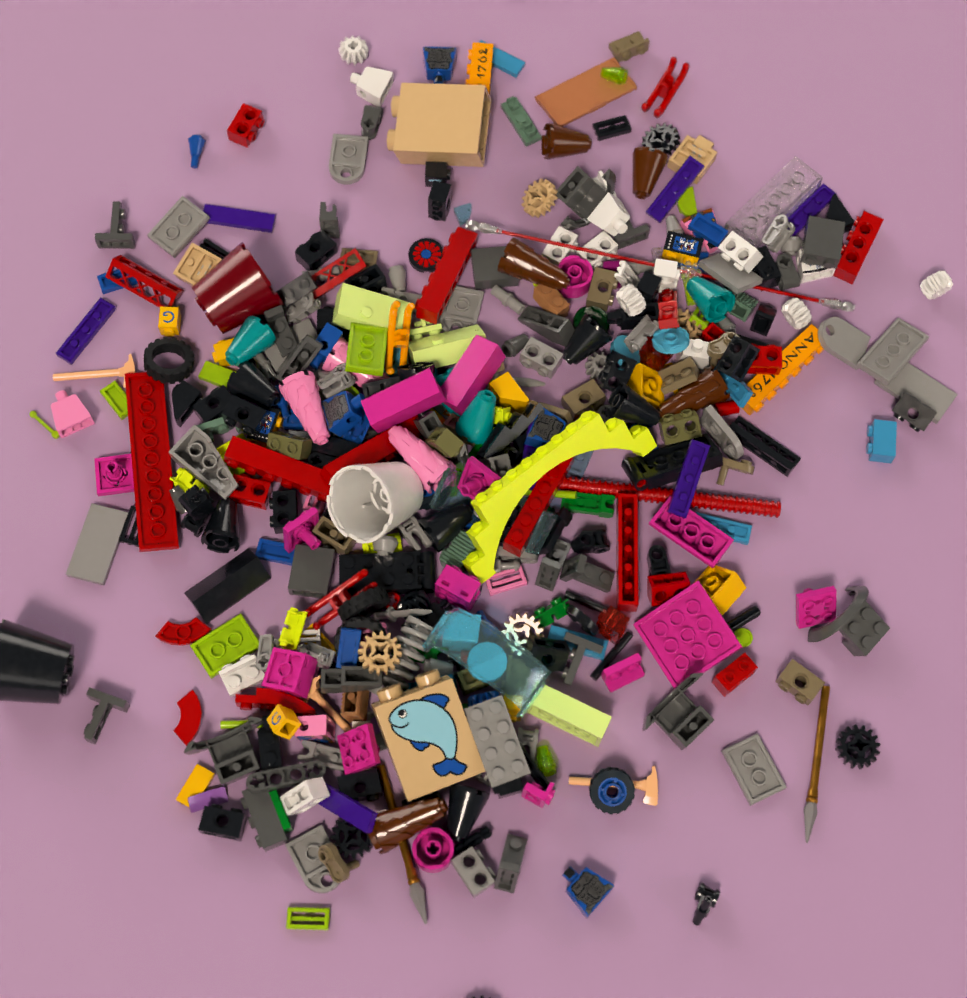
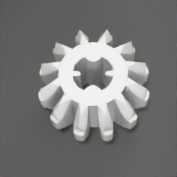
[339,35,368,65]
[920,271,953,300]
[616,284,646,317]
[781,298,812,329]

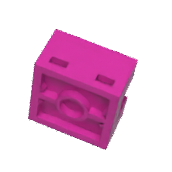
[435,564,481,613]
[261,647,318,699]

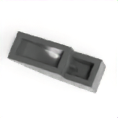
[321,666,382,693]

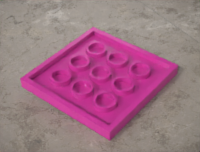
[633,581,743,689]

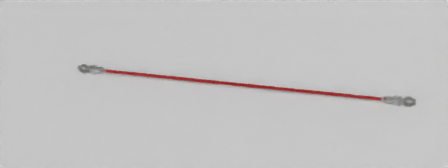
[466,220,855,312]

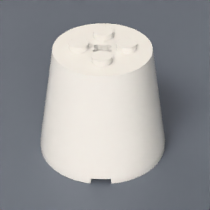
[326,462,423,543]

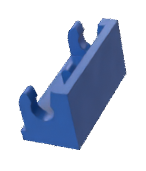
[343,406,370,444]

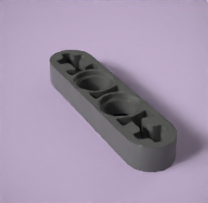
[246,760,326,793]

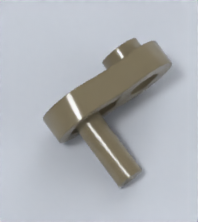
[707,332,740,367]
[716,457,755,486]
[318,842,360,883]

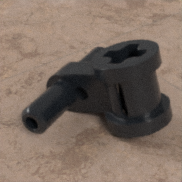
[692,882,721,926]

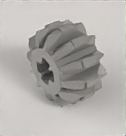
[585,351,617,383]

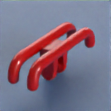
[641,57,689,118]
[304,569,378,630]

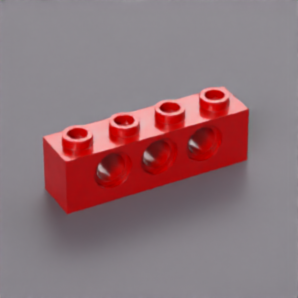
[833,211,884,285]

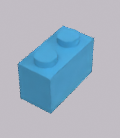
[866,419,897,463]

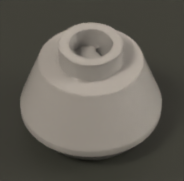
[780,236,803,256]
[372,535,398,557]

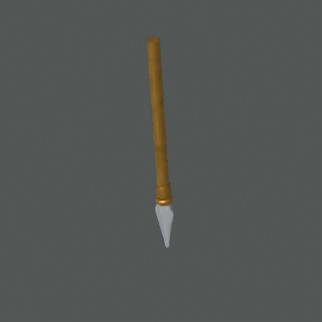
[804,686,830,843]
[377,764,427,924]

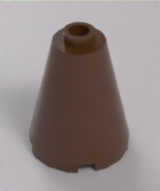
[541,123,592,160]
[632,147,668,199]

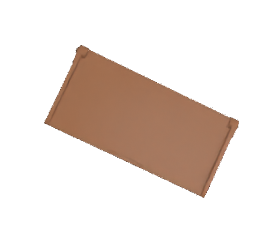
[535,57,637,127]

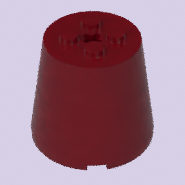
[191,242,284,334]

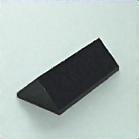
[184,548,271,624]

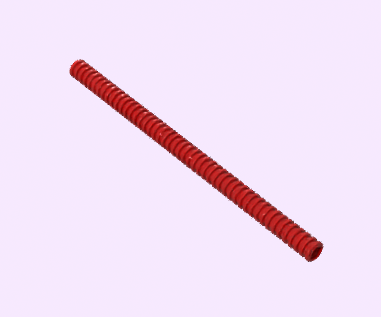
[537,476,781,518]

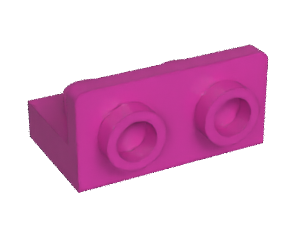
[601,653,645,693]
[521,782,556,809]

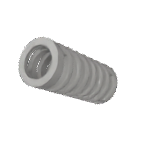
[368,615,440,696]

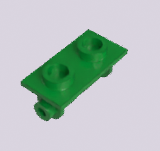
[530,596,570,627]

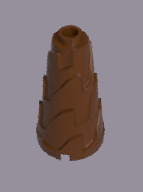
[497,238,571,290]
[658,366,730,418]
[368,797,448,854]

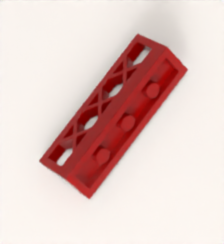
[312,248,367,299]
[105,255,184,308]

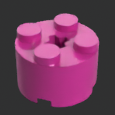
[557,255,593,298]
[412,827,454,873]

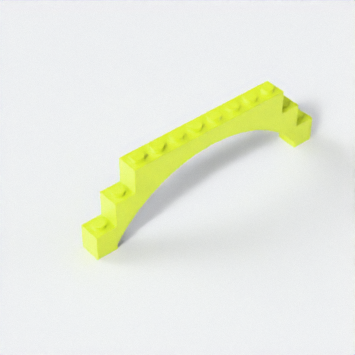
[462,410,657,584]

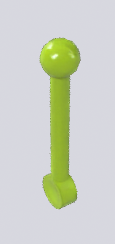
[29,411,60,439]

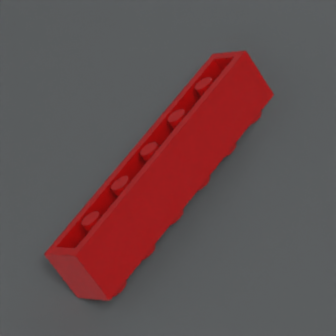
[414,227,478,325]
[320,415,425,487]
[224,436,330,503]
[503,456,575,558]
[616,493,638,612]

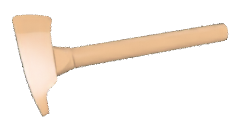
[53,354,136,388]
[295,675,352,732]
[569,766,658,806]

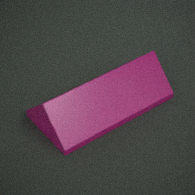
[440,335,506,416]
[361,367,447,433]
[649,496,734,568]

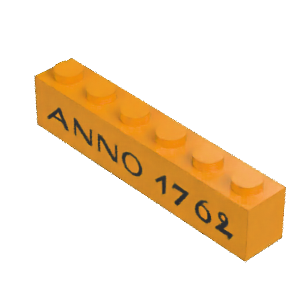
[466,42,493,95]
[741,324,824,416]

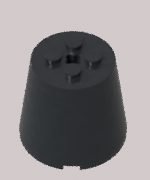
[0,619,75,704]

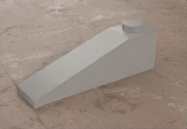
[169,424,238,500]

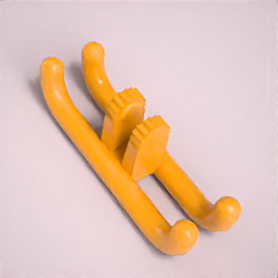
[385,300,415,375]

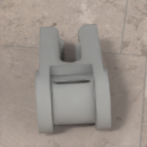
[761,214,795,253]
[316,363,356,399]
[396,516,432,552]
[256,634,281,672]
[517,727,539,761]

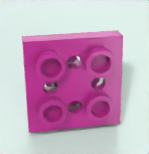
[94,454,134,497]
[457,456,501,500]
[283,506,321,553]
[796,586,837,629]
[337,723,381,775]

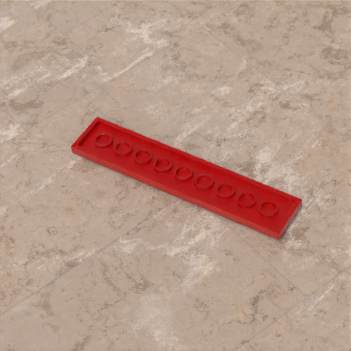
[125,372,179,552]

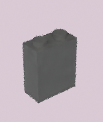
[800,216,845,269]
[471,246,519,290]
[288,543,336,599]

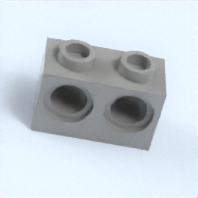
[519,337,563,379]
[451,847,496,898]

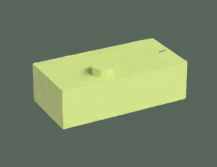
[332,283,412,330]
[408,324,486,368]
[526,681,612,747]

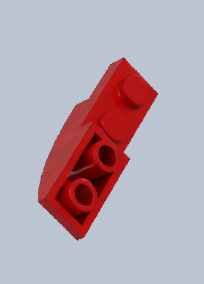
[658,289,679,330]
[235,687,317,717]

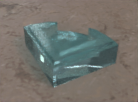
[454,203,471,226]

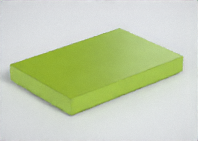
[345,323,388,377]
[190,613,259,679]

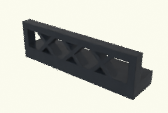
[729,416,801,477]

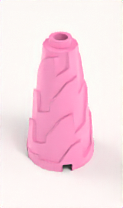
[322,337,390,388]
[279,371,330,445]
[388,425,456,494]

